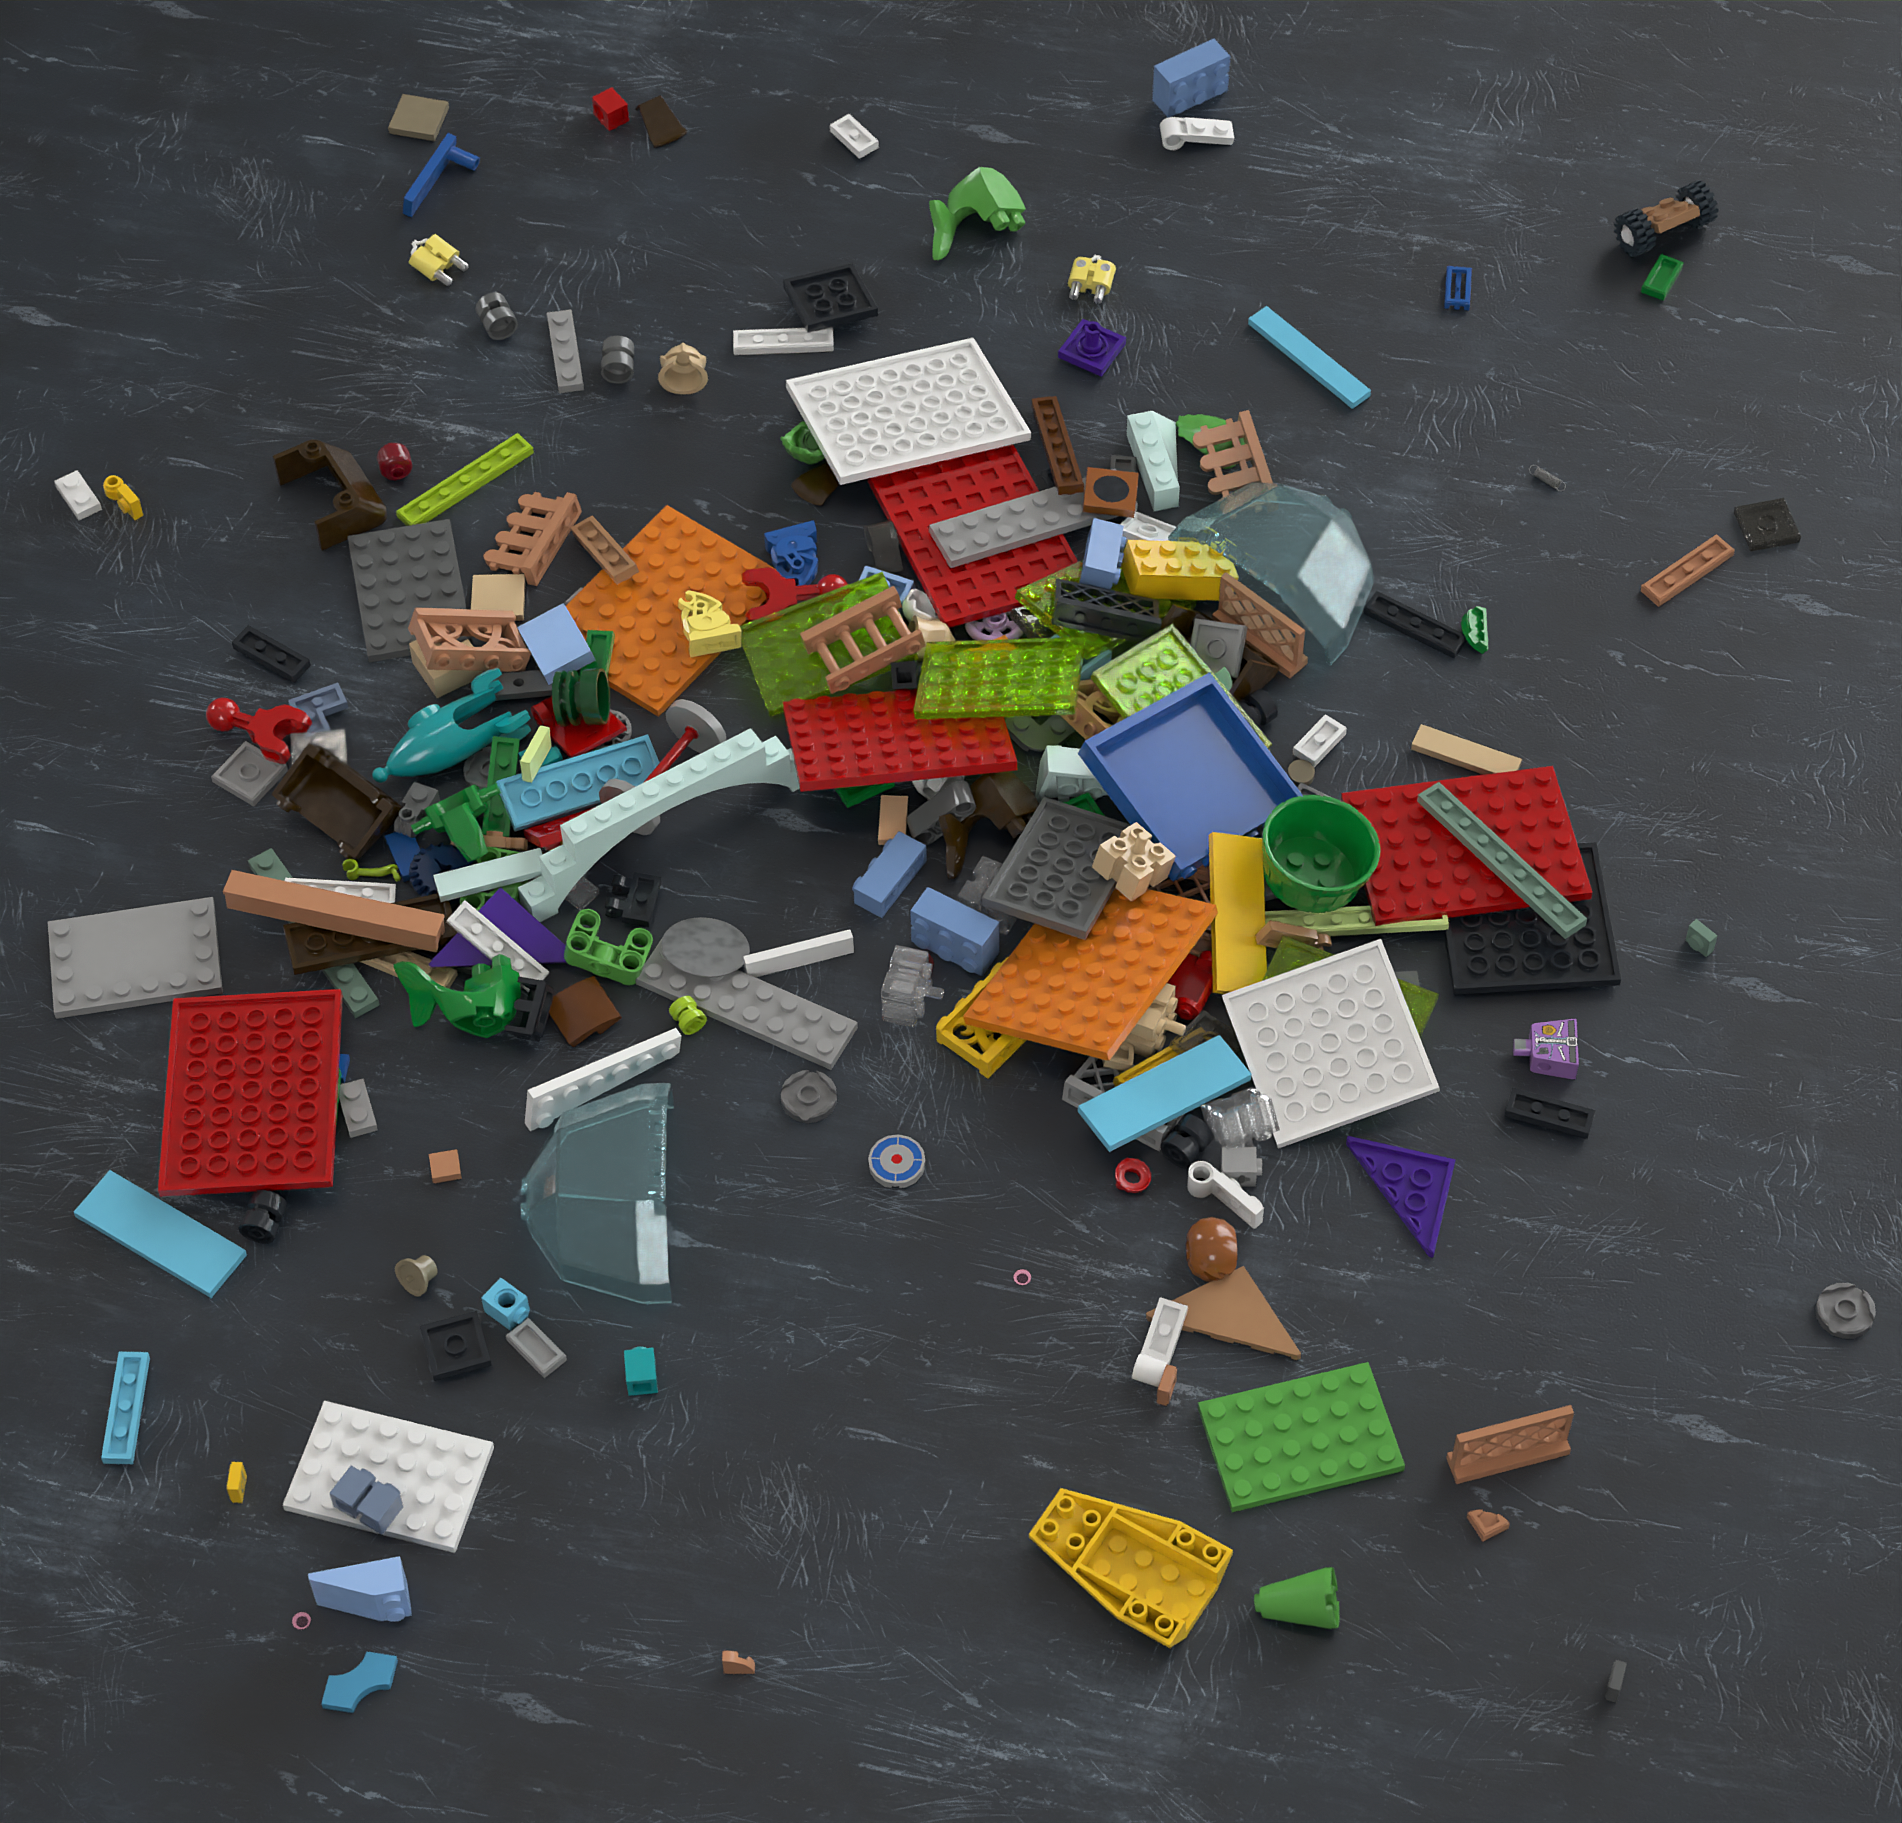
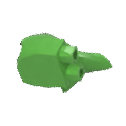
[929,167,1026,260]

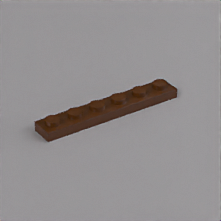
[1031,396,1084,495]

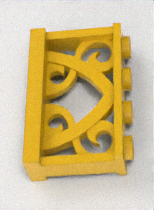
[936,957,1026,1078]

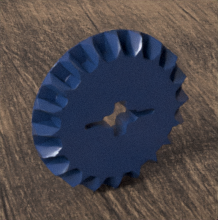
[409,842,477,905]

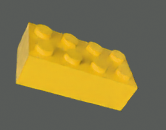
[1121,540,1239,601]

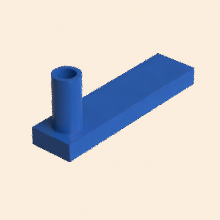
[403,133,480,217]

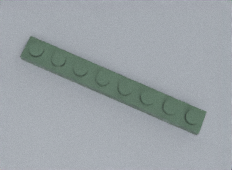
[1418,782,1587,939]
[248,848,380,1018]

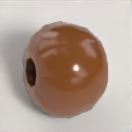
[1185,1217,1237,1282]

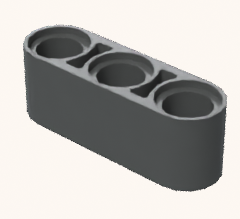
[906,781,976,845]

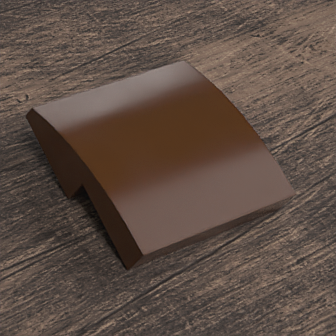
[549,976,622,1048]

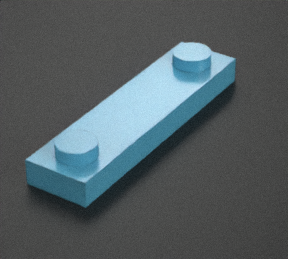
[101,1352,150,1464]

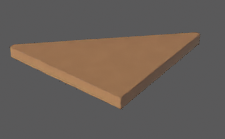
[1146,1266,1301,1360]

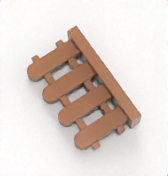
[1193,410,1279,521]
[484,492,582,586]

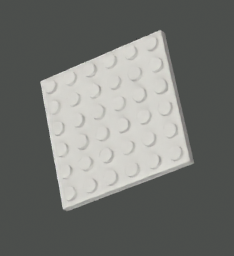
[1222,939,1440,1148]

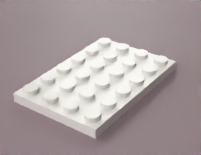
[283,1401,494,1553]

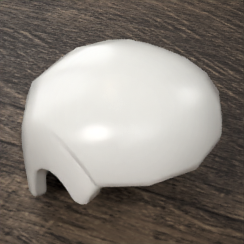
[902,589,938,622]

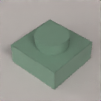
[1685,919,1717,957]

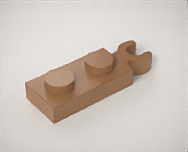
[451,831,528,851]
[1255,920,1332,955]

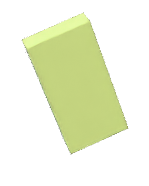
[520,726,551,783]

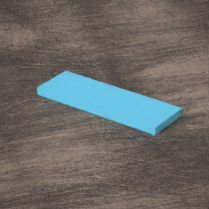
[496,735,660,832]
[1078,1035,1252,1152]
[74,1170,247,1298]

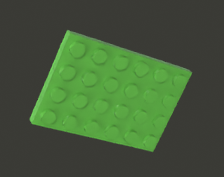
[1198,1362,1405,1512]

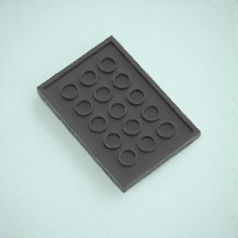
[348,519,473,662]
[982,797,1131,940]

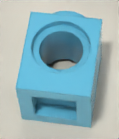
[481,1278,530,1331]

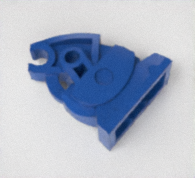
[764,520,818,586]

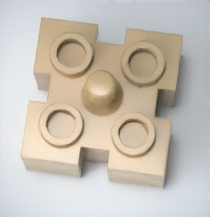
[1092,822,1176,901]
[1124,983,1186,1058]

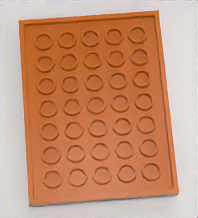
[566,505,777,717]
[963,888,1218,1061]

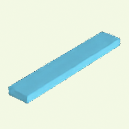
[1248,306,1371,409]

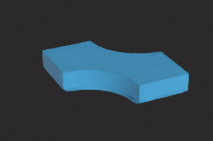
[321,1652,398,1713]

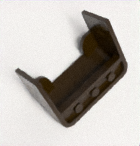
[273,440,387,551]
[1156,604,1280,702]

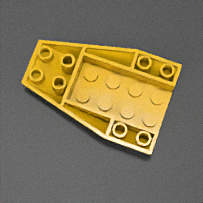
[1029,1488,1233,1648]

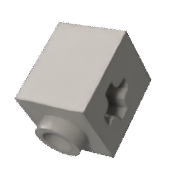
[1220,1147,1262,1187]

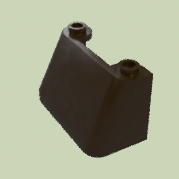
[271,742,403,859]

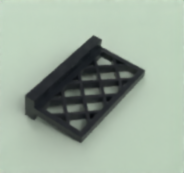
[1051,578,1161,646]

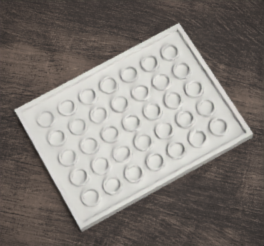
[786,338,1031,485]

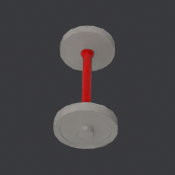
[599,699,726,835]

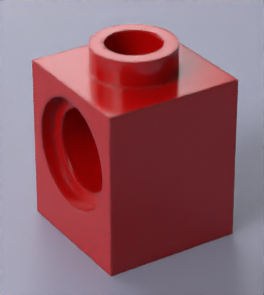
[592,87,629,131]

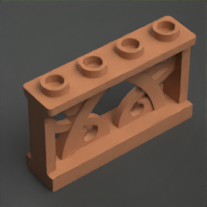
[408,608,531,672]
[1047,674,1140,740]

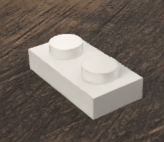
[830,114,879,159]
[54,470,102,520]
[1293,714,1347,767]

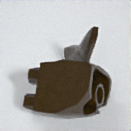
[939,771,1039,879]

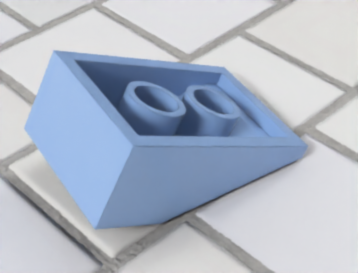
[308,1556,412,1622]

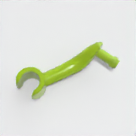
[343,859,401,881]

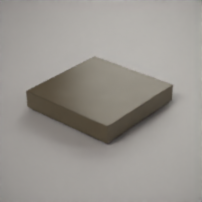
[388,94,449,141]

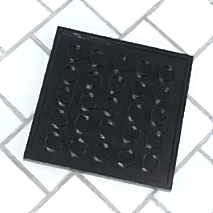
[1444,842,1621,995]

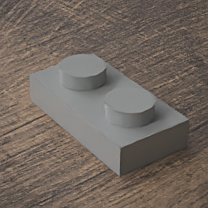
[339,1079,378,1138]

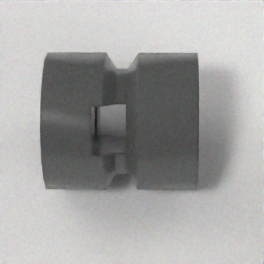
[475,292,518,340]
[601,336,634,384]

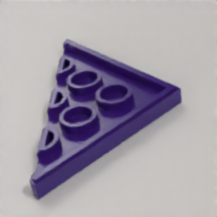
[428,887,566,969]
[1346,1136,1456,1258]

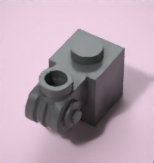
[394,782,440,838]

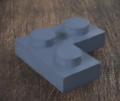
[288,683,348,744]

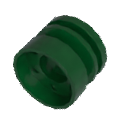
[552,668,610,727]

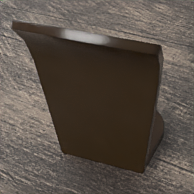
[635,95,687,147]
[791,462,840,506]

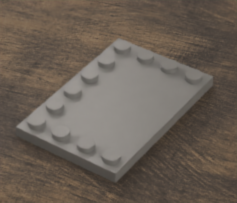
[48,897,223,1019]

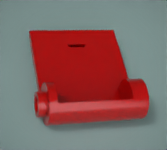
[531,696,627,758]
[1167,950,1213,1020]

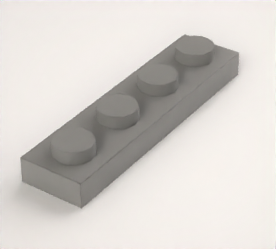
[547,310,584,393]

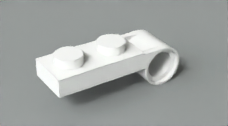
[1160,117,1234,150]
[1187,1161,1264,1229]
[1132,1297,1188,1387]

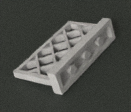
[1062,1056,1185,1151]

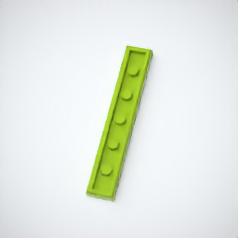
[396,433,534,526]

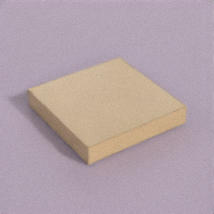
[471,574,526,621]

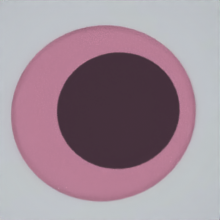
[1014,1269,1031,1285]
[292,1612,311,1629]

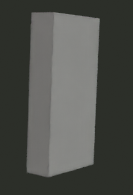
[506,1318,567,1378]

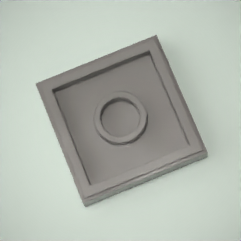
[1188,618,1248,679]
[211,741,288,806]

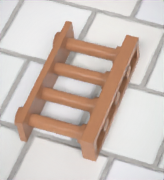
[800,586,926,694]

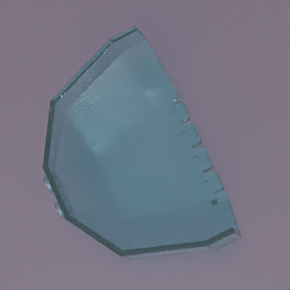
[1168,482,1374,665]
[521,1083,674,1304]

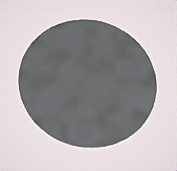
[661,918,750,977]

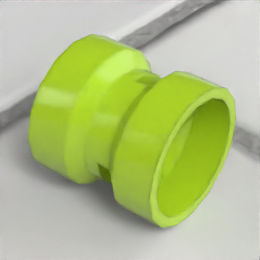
[669,995,707,1035]

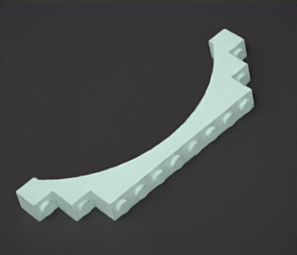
[518,728,800,922]

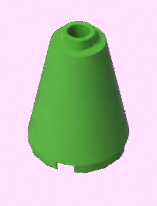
[1254,1567,1339,1629]

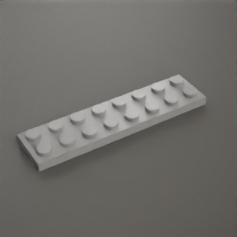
[929,469,1138,568]
[636,937,858,1070]

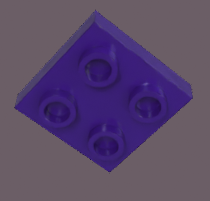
[1058,319,1126,377]

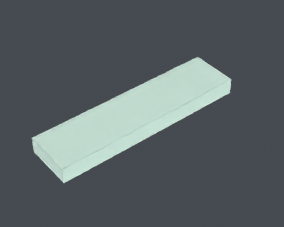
[433,848,542,902]

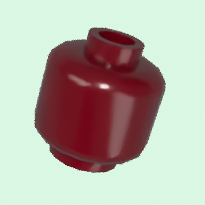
[377,442,413,480]

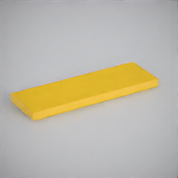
[1209,832,1267,994]

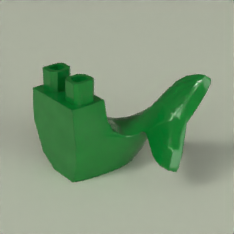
[393,954,521,1038]

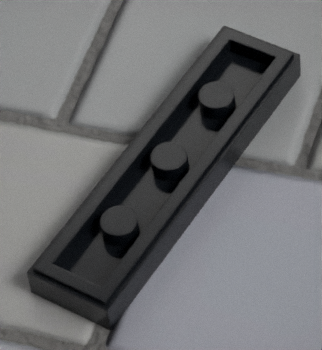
[1363,591,1467,658]

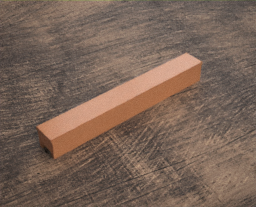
[223,870,445,952]

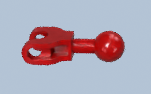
[741,567,849,624]
[206,698,312,764]

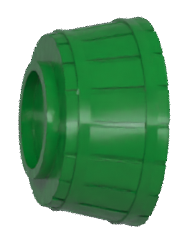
[1262,795,1381,914]

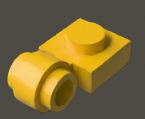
[103,475,143,520]

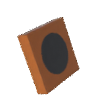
[1083,467,1139,518]

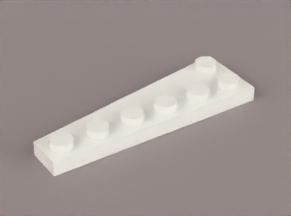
[525,1028,681,1131]

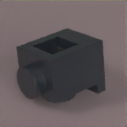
[890,660,928,689]

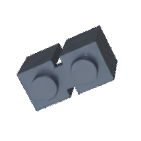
[329,1465,403,1535]

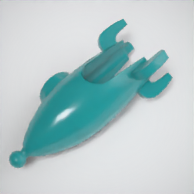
[372,668,531,783]

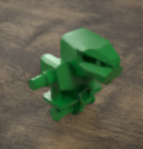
[411,783,501,862]

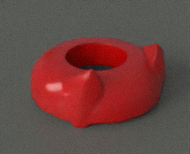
[1115,1158,1151,1193]

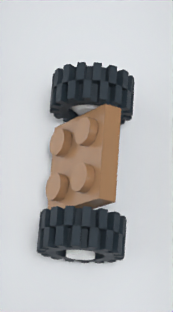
[1614,180,1718,257]

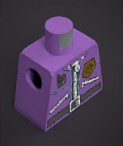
[1513,1019,1579,1079]

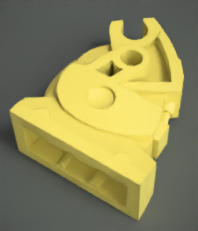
[678,590,741,658]

